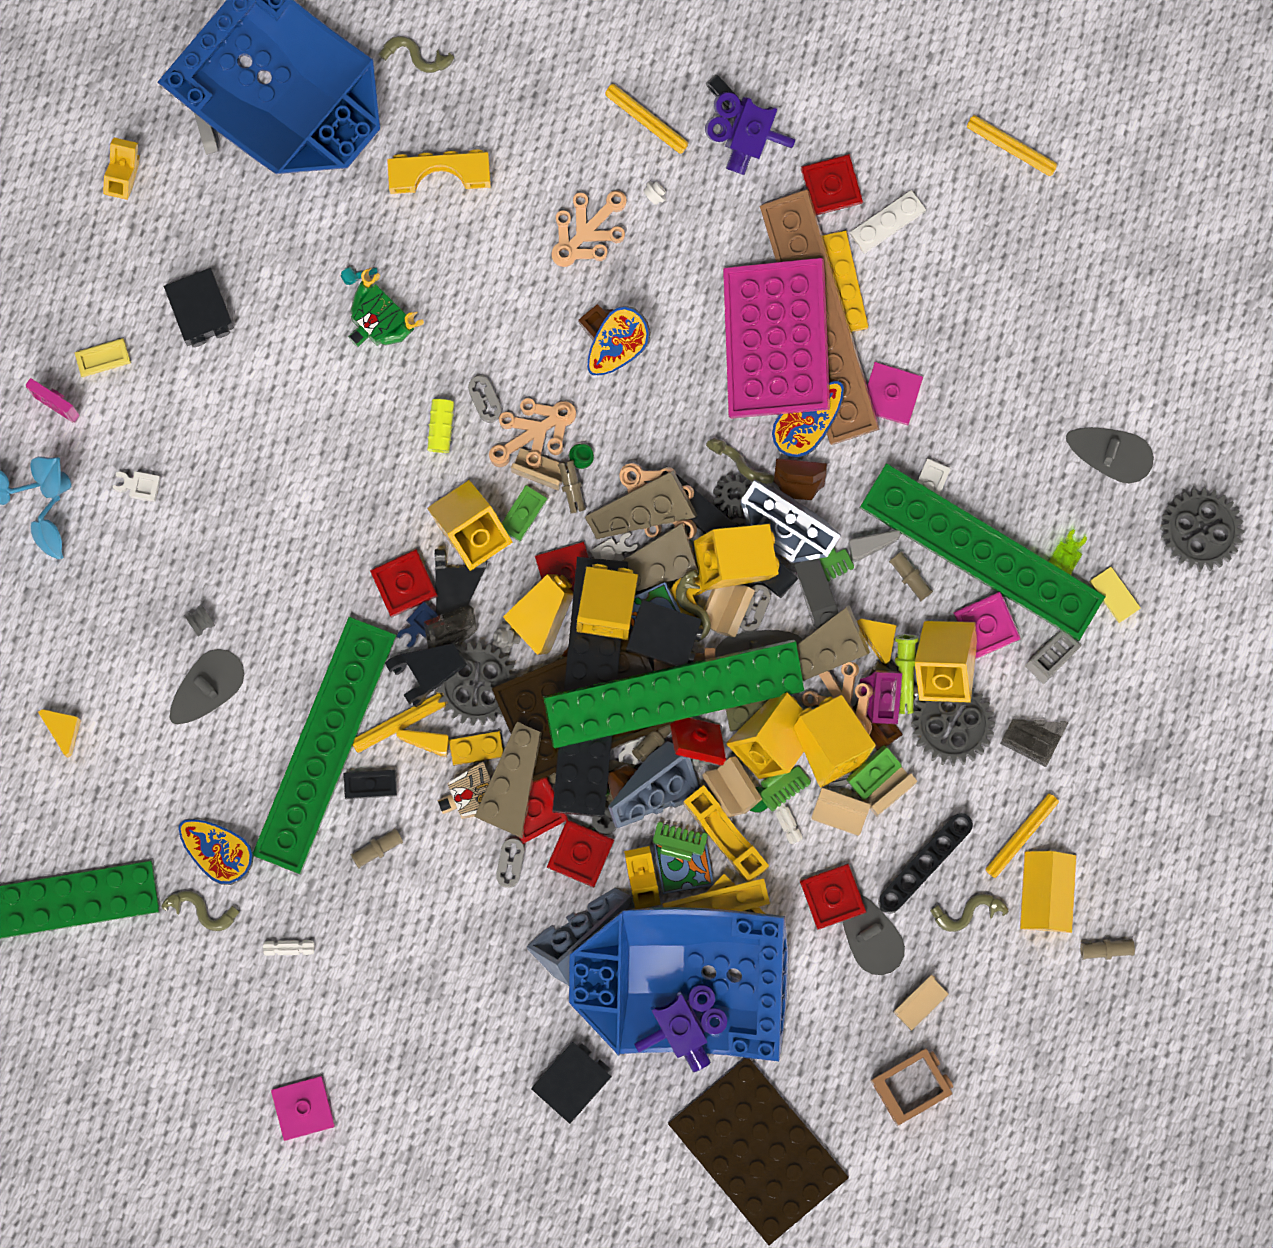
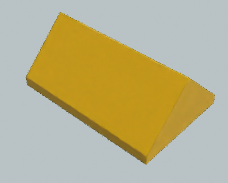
[1020,851,1076,933]

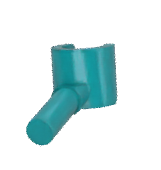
[341,267,378,285]

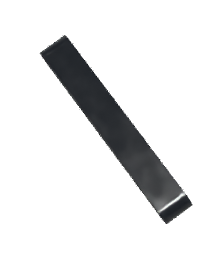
[651,465,798,598]

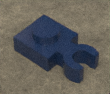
[397,602,443,649]

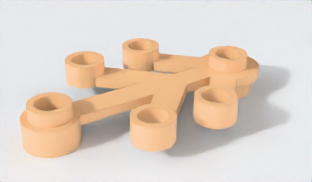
[551,191,626,267]
[489,398,576,469]
[619,463,697,539]
[802,662,873,734]

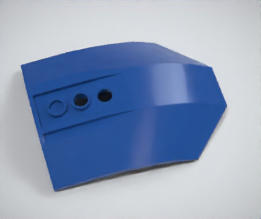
[157,0,380,174]
[569,907,788,1062]

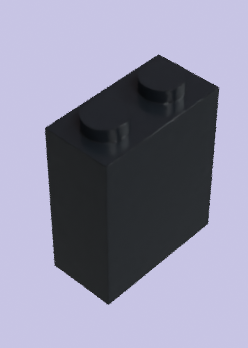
[163,268,234,347]
[625,600,704,667]
[531,1042,612,1124]

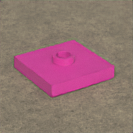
[867,362,923,426]
[26,378,80,423]
[953,592,1021,659]
[271,1076,335,1141]

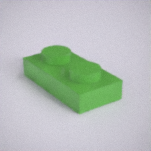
[501,485,548,543]
[846,745,902,800]

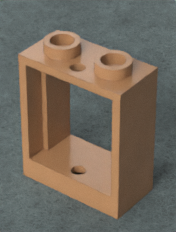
[871,1049,953,1126]

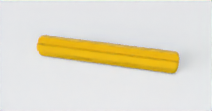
[605,84,688,154]
[967,115,1057,176]
[353,693,446,753]
[985,793,1059,878]

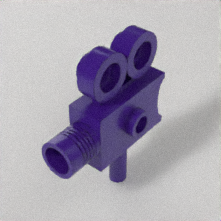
[705,92,795,175]
[634,984,727,1072]

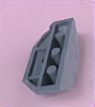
[741,480,841,563]

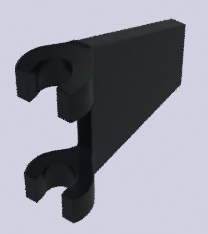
[435,549,487,619]
[385,644,468,707]

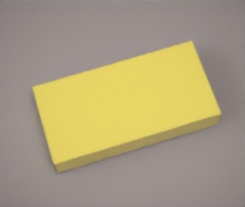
[74,338,131,377]
[1090,567,1141,623]

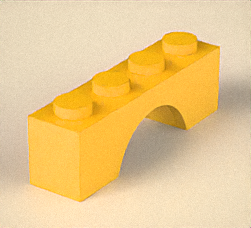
[387,149,491,194]
[683,785,769,882]

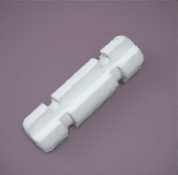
[775,796,802,844]
[263,940,314,955]

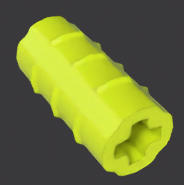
[427,399,454,453]

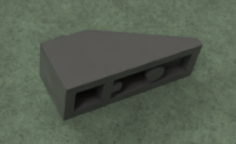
[793,558,839,631]

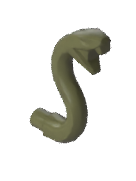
[378,36,454,73]
[706,438,774,485]
[676,570,711,642]
[161,891,240,931]
[930,894,1009,932]

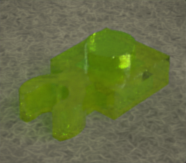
[1048,529,1087,575]

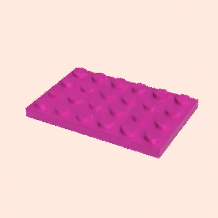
[723,258,830,419]

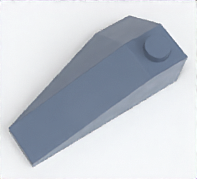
[608,741,699,828]
[527,888,632,986]

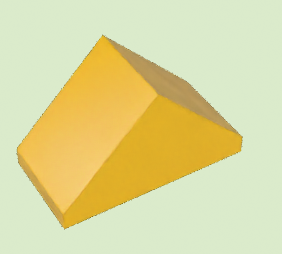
[857,619,896,666]
[38,709,81,758]

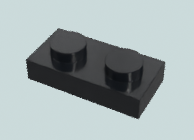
[343,770,397,800]

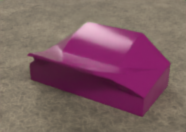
[857,671,902,724]

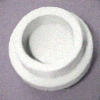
[643,181,666,205]

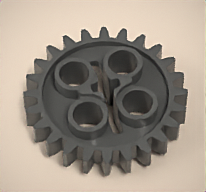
[1160,488,1244,572]
[434,642,517,726]
[911,688,995,767]

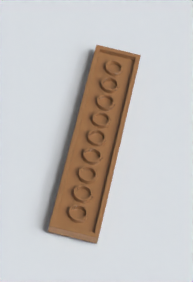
[760,189,880,445]

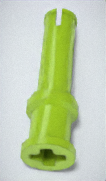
[895,634,918,714]

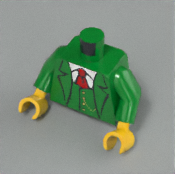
[348,267,424,347]

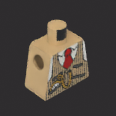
[437,762,490,819]

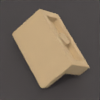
[511,448,568,491]
[704,585,755,637]
[702,756,762,817]
[858,767,918,817]
[811,788,871,836]
[893,975,949,1031]

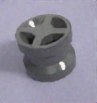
[184,604,215,637]
[592,808,617,835]

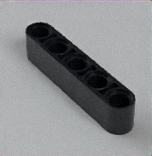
[878,813,973,914]

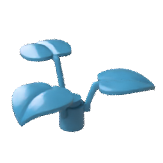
[0,456,71,559]

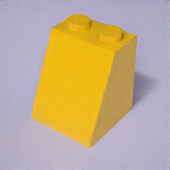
[427,480,513,571]
[694,524,779,591]
[577,564,638,640]
[503,574,573,655]
[915,621,977,702]
[726,692,804,779]
[794,695,876,788]

